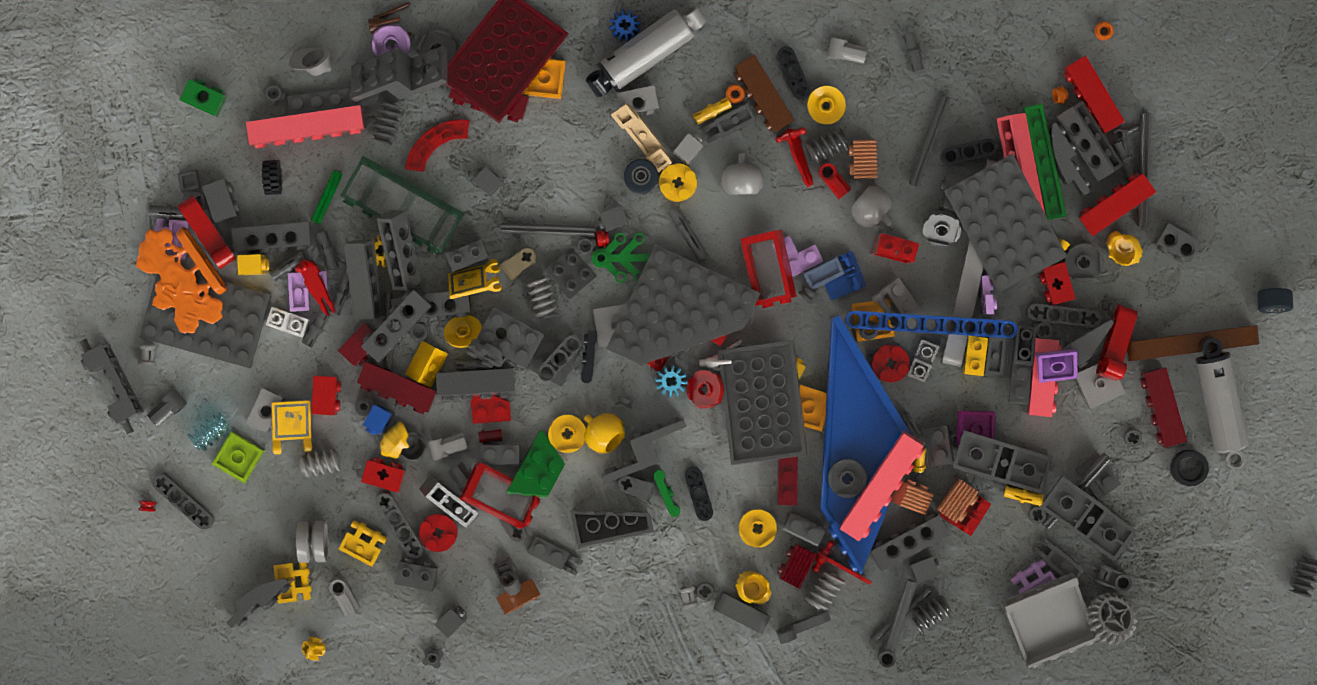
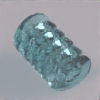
[187,412,232,451]

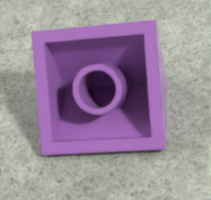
[1035,349,1078,383]

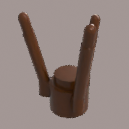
[368,2,412,36]

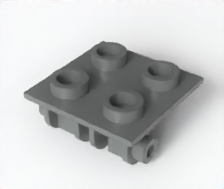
[545,248,597,298]

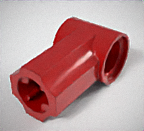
[817,163,851,200]

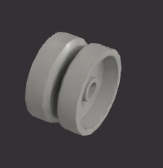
[296,520,329,563]

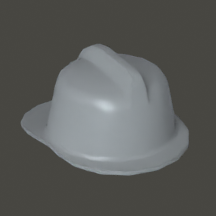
[289,47,332,76]

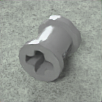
[138,345,157,365]
[678,586,699,609]

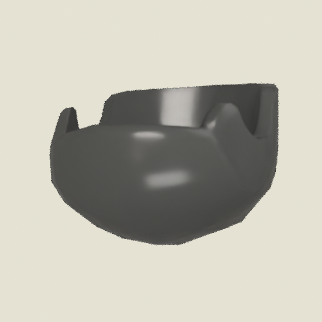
[400,431,426,461]

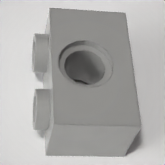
[617,85,659,116]
[673,133,703,166]
[246,388,285,433]

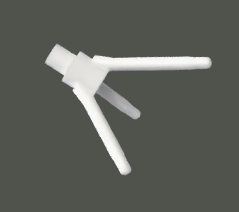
[699,340,742,372]

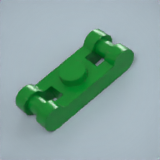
[654,469,680,517]

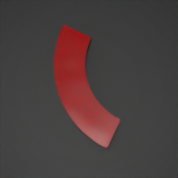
[405,119,470,172]

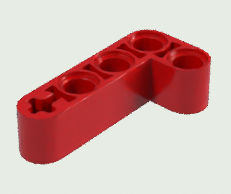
[177,196,236,269]
[1096,304,1138,381]

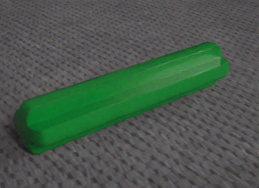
[311,170,343,224]

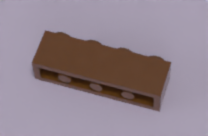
[733,54,794,133]

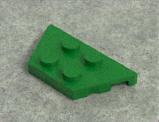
[506,430,565,498]

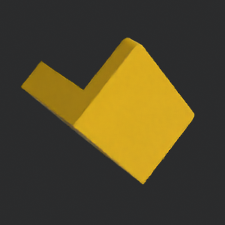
[405,341,448,388]

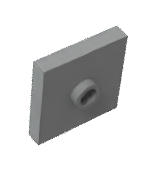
[593,304,627,347]
[1076,363,1125,409]

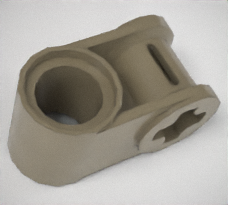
[500,248,537,281]

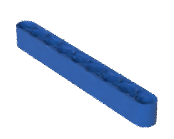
[844,311,1018,338]

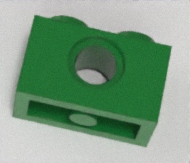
[179,78,227,118]

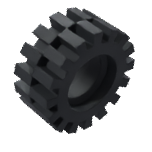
[262,160,282,195]

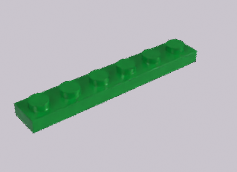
[1023,104,1067,220]

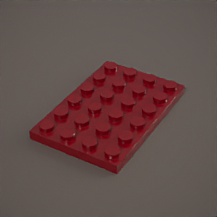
[444,0,569,124]

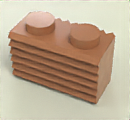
[848,139,877,179]
[936,478,978,523]
[891,479,934,515]

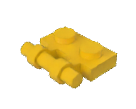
[338,520,388,567]
[273,563,312,604]

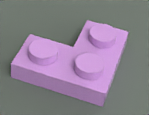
[772,236,824,277]
[288,271,328,312]
[980,275,997,314]

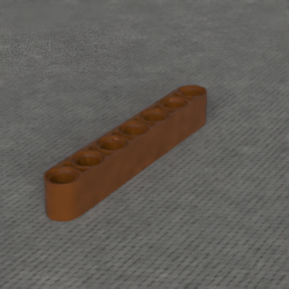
[1127,325,1260,361]

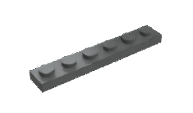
[287,88,404,115]

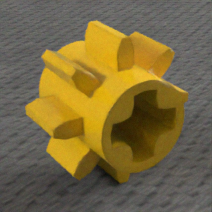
[302,636,326,661]

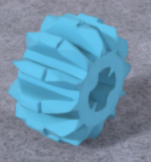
[655,365,688,398]

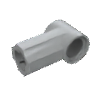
[827,38,867,64]
[427,433,468,461]
[329,577,360,616]

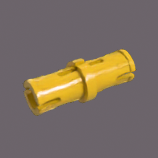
[692,97,732,125]
[1003,485,1044,506]

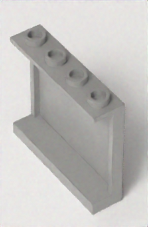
[1001,572,1100,668]

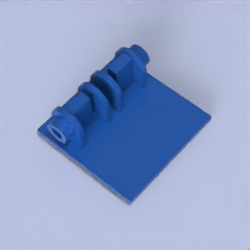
[817,251,866,301]

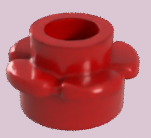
[596,229,609,248]

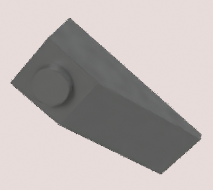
[1062,317,1115,368]
[419,474,479,528]

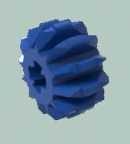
[609,9,641,42]

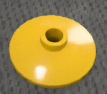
[807,86,846,125]
[444,315,482,348]

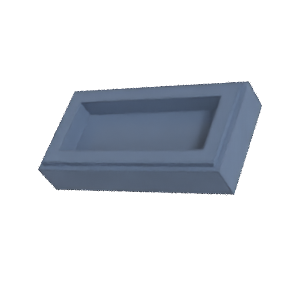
[802,257,845,290]

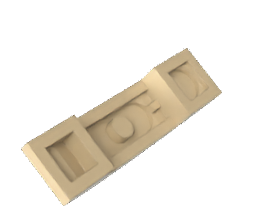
[611,103,673,172]

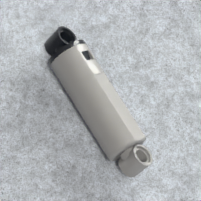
[586,3,706,97]
[1196,336,1248,469]

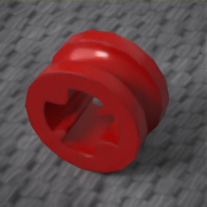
[138,500,157,512]

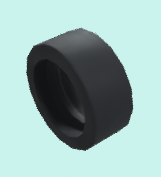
[1170,450,1209,487]

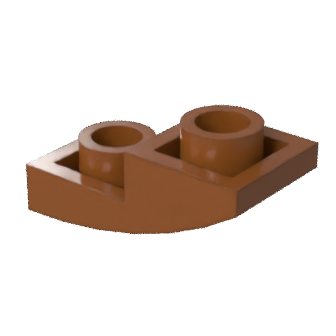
[496,578,541,615]

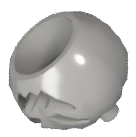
[721,153,764,195]
[851,186,894,227]

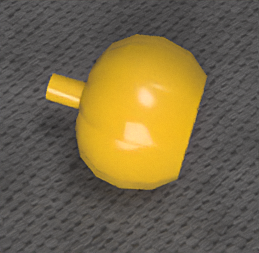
[584,413,625,454]

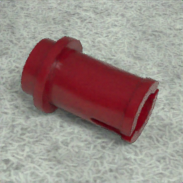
[478,429,502,445]

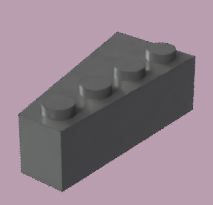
[570,510,654,549]

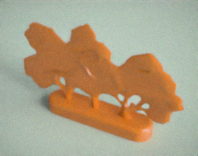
[136,227,227,333]

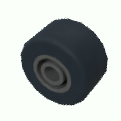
[624,159,658,194]
[1257,288,1293,313]

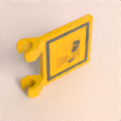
[448,259,502,299]
[271,400,312,454]

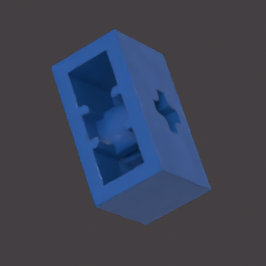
[363,404,395,435]

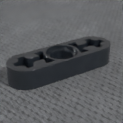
[777,46,810,100]
[685,467,713,521]

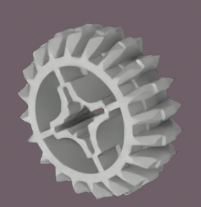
[1086,592,1138,644]

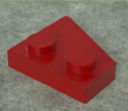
[471,395,511,424]

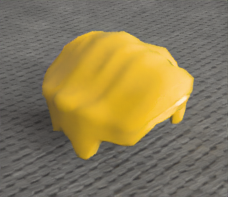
[1106,231,1143,266]
[380,421,409,459]
[735,570,772,605]

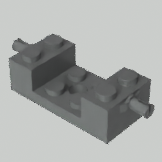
[79,339,144,435]

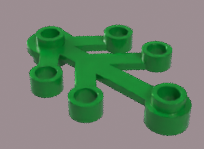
[592,233,651,283]

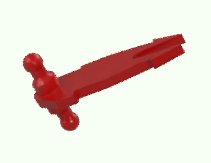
[775,127,814,187]
[295,259,335,316]
[812,540,872,585]

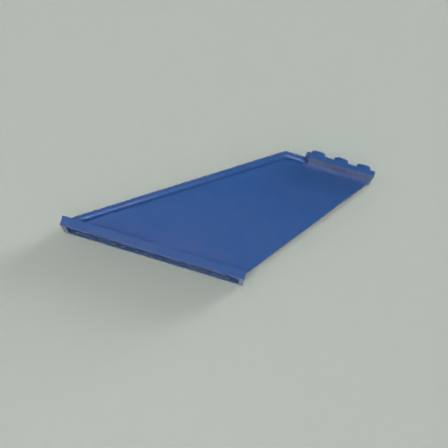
[820,315,912,574]

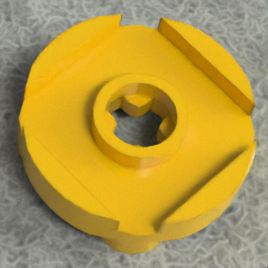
[659,163,697,202]
[548,414,586,453]
[739,509,777,547]

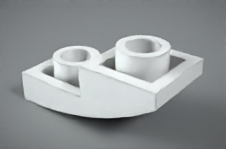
[266,307,311,338]

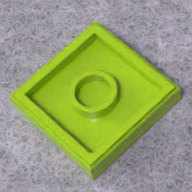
[212,431,265,484]

